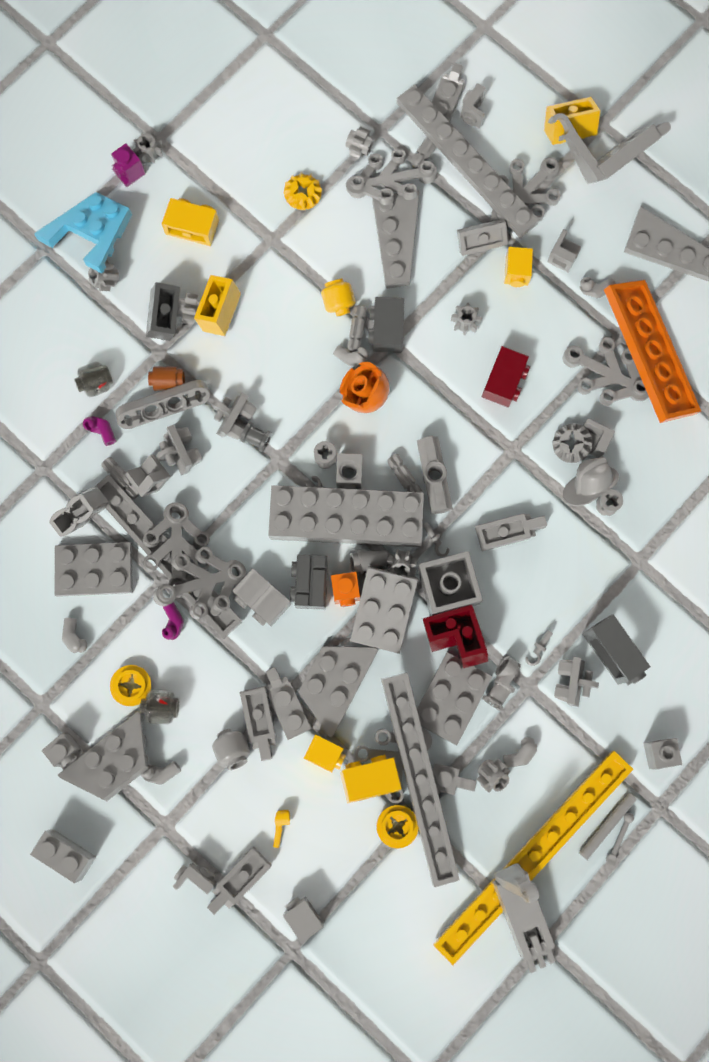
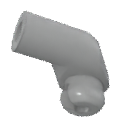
[580,277,616,298]
[333,345,369,366]
[62,618,87,653]
[503,737,537,768]
[141,761,181,785]

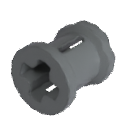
[240,421,272,452]

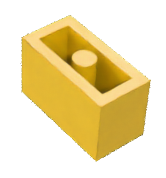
[544,97,600,145]
[162,198,219,246]
[194,275,241,336]
[340,755,401,804]

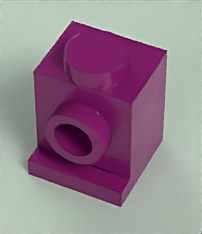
[111,143,145,188]

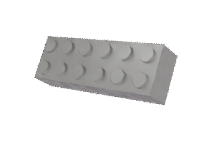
[268,485,424,547]

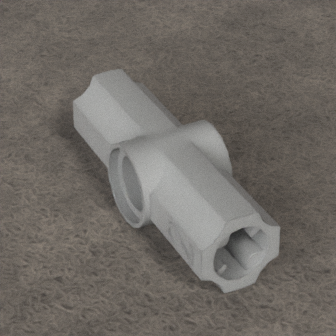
[417,436,453,514]

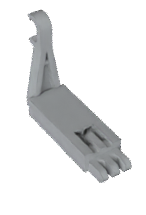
[548,113,671,184]
[492,863,556,973]

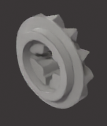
[552,423,593,463]

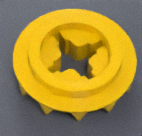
[284,172,322,210]
[110,665,152,706]
[376,805,418,848]

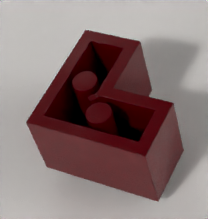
[423,604,488,668]

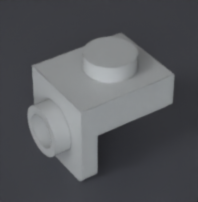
[460,84,486,129]
[173,863,217,894]

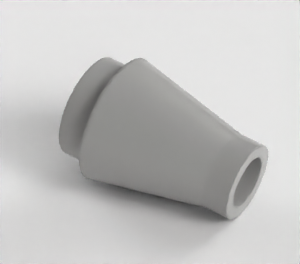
[350,550,388,575]

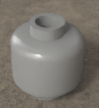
[212,729,250,770]

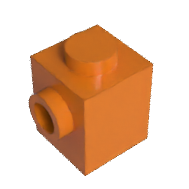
[331,572,360,607]

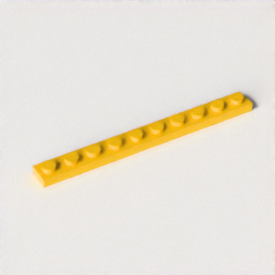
[433,751,634,965]

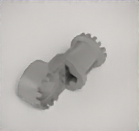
[482,656,521,711]

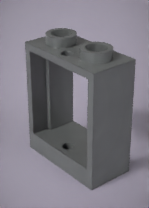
[582,614,651,685]

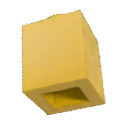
[504,247,533,287]
[304,735,346,772]

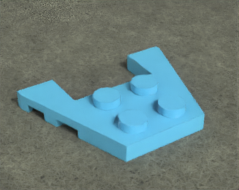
[34,192,133,274]

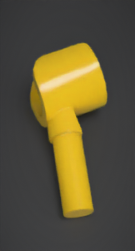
[273,810,290,848]

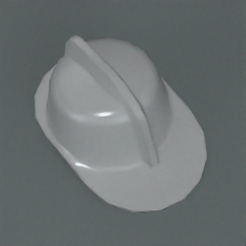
[563,456,619,506]

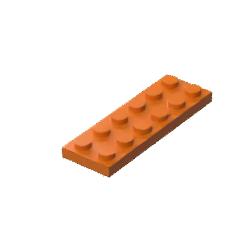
[604,280,701,423]

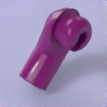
[83,416,116,446]

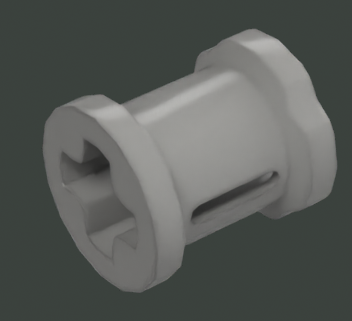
[314,441,337,469]
[596,489,623,516]

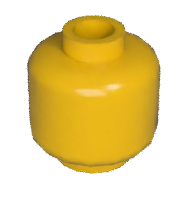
[321,278,356,317]

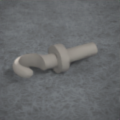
[423,522,449,557]
[525,630,553,666]

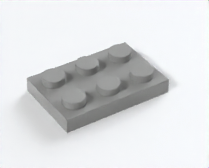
[55,542,133,597]
[350,566,418,654]
[417,652,493,746]

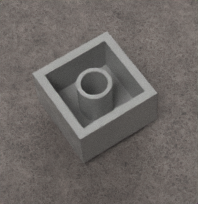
[417,551,483,616]

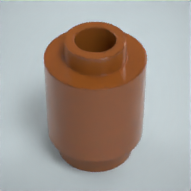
[148,366,185,391]

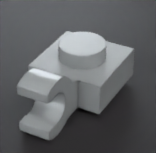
[432,763,477,795]

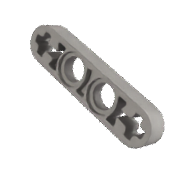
[115,380,210,429]

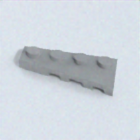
[372,190,419,289]
[624,206,709,282]

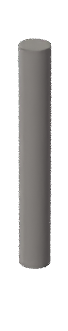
[579,793,637,860]

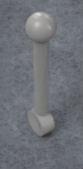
[606,813,634,865]

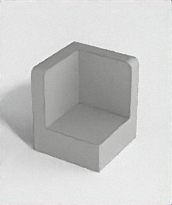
[547,229,581,273]
[574,419,615,458]
[125,455,171,497]

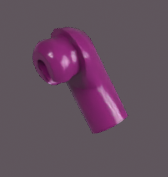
[162,602,184,640]

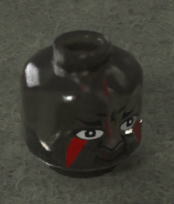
[74,361,113,397]
[140,690,180,724]

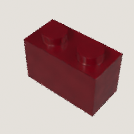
[482,346,531,408]

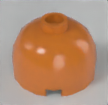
[340,362,390,413]

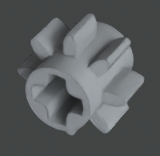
[345,126,374,159]
[133,132,163,163]
[88,260,119,291]
[177,292,200,325]
[451,303,482,335]
[386,549,418,576]
[477,759,510,792]

